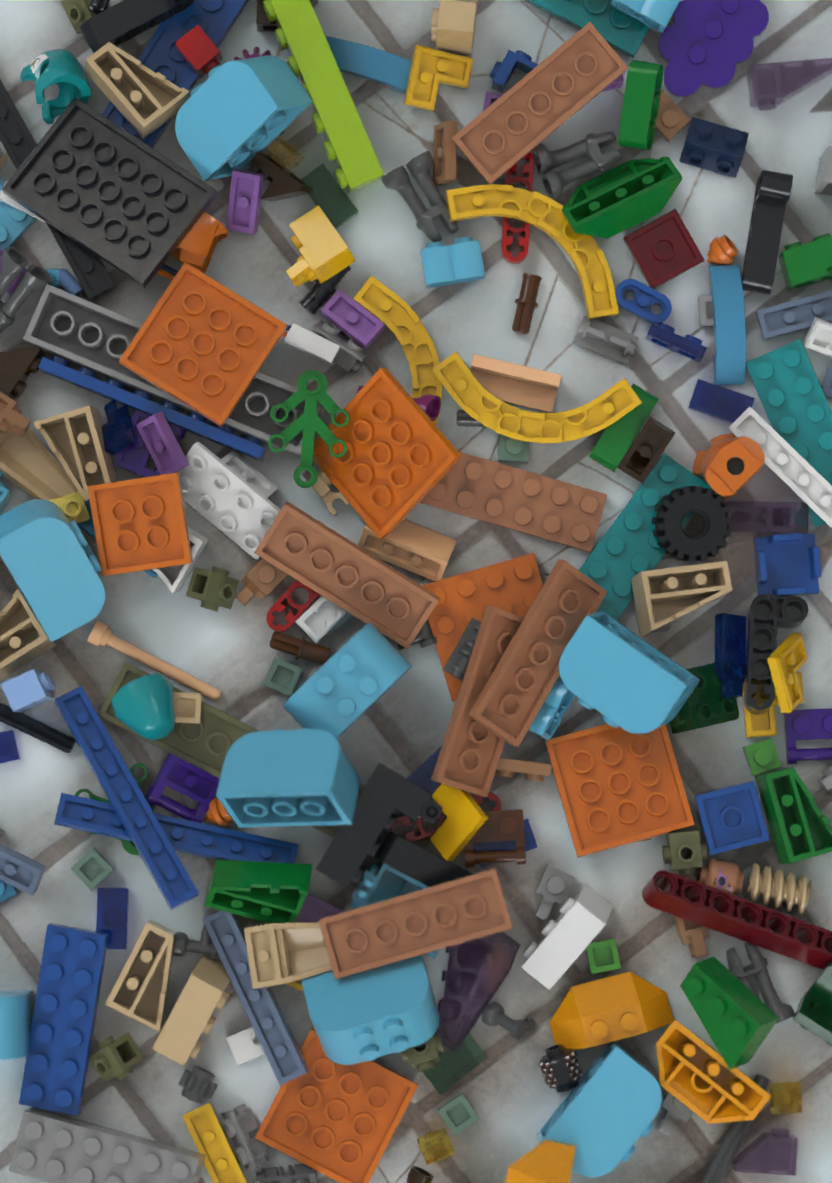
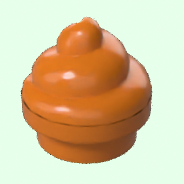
[707,235,738,265]
[205,797,233,827]

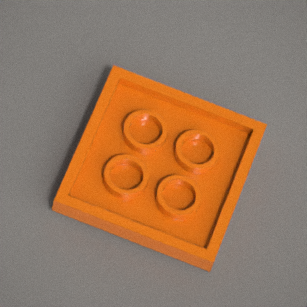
[87,472,193,576]

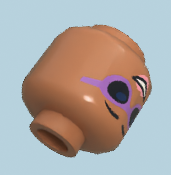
[697,858,744,896]

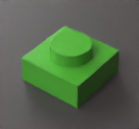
[742,738,782,776]
[586,938,621,974]

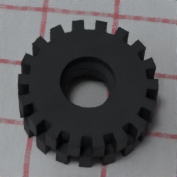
[652,486,732,562]

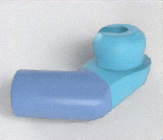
[46,269,84,296]

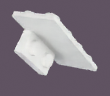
[176,442,281,560]

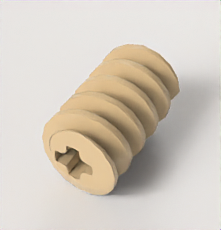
[745,863,812,915]

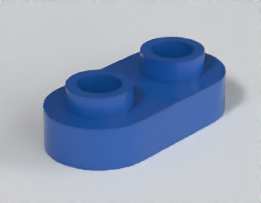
[615,279,672,324]

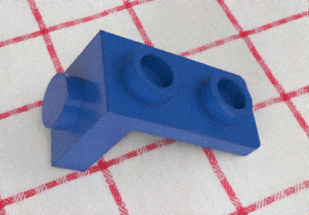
[489,50,538,93]

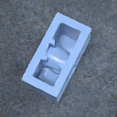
[0,669,56,713]

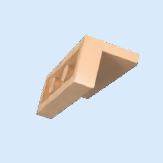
[470,354,561,412]
[358,519,456,581]

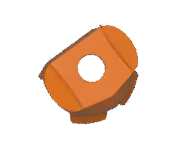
[170,212,230,273]
[693,433,765,501]

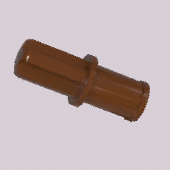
[512,273,542,334]
[270,631,330,666]

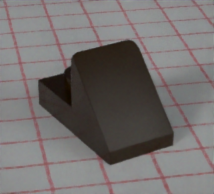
[251,152,313,201]
[617,416,676,484]

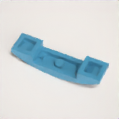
[325,36,412,93]
[709,265,746,386]

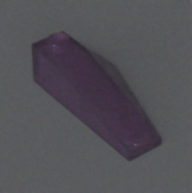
[434,931,520,1052]

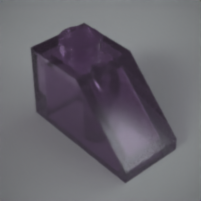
[731,1128,798,1175]

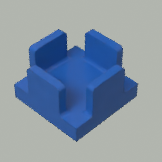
[753,533,821,596]
[694,781,770,855]

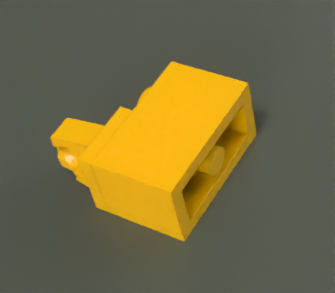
[286,205,355,287]

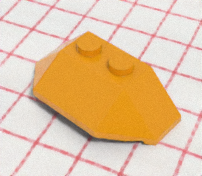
[549,971,673,1050]
[656,1019,771,1124]
[505,1139,576,1183]

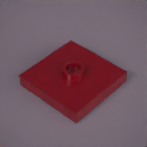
[623,209,705,289]

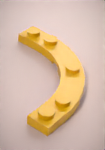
[445,184,619,320]
[353,275,442,425]
[432,351,642,443]

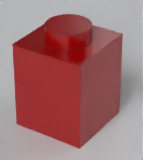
[175,25,223,78]

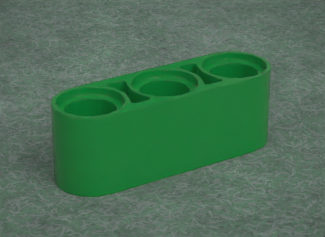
[618,60,664,151]
[589,383,659,472]

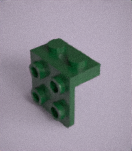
[669,661,739,734]
[793,962,832,1046]

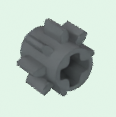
[178,1066,217,1104]

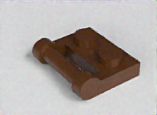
[464,809,526,868]

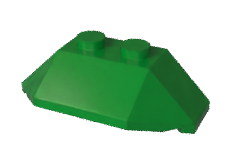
[562,157,682,239]

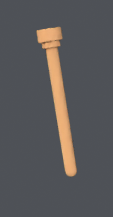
[87,620,221,701]

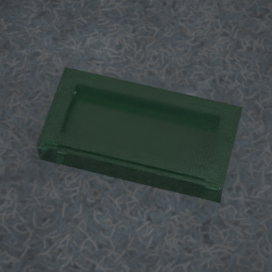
[301,164,358,229]
[423,1032,488,1095]

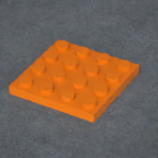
[119,262,287,427]
[313,368,462,539]
[421,553,543,702]
[545,723,695,858]
[255,1028,418,1183]

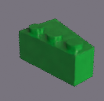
[778,234,832,291]
[755,767,832,864]
[204,860,312,924]
[680,957,779,1070]

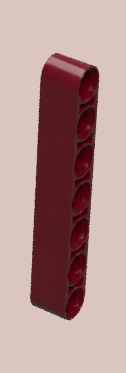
[642,870,832,970]

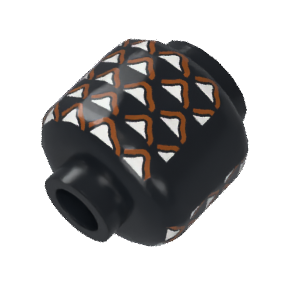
[539,1044,583,1092]

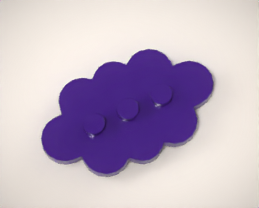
[659,0,769,97]

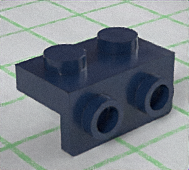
[679,117,749,177]

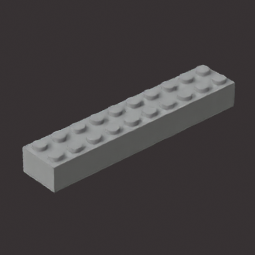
[23,284,324,458]

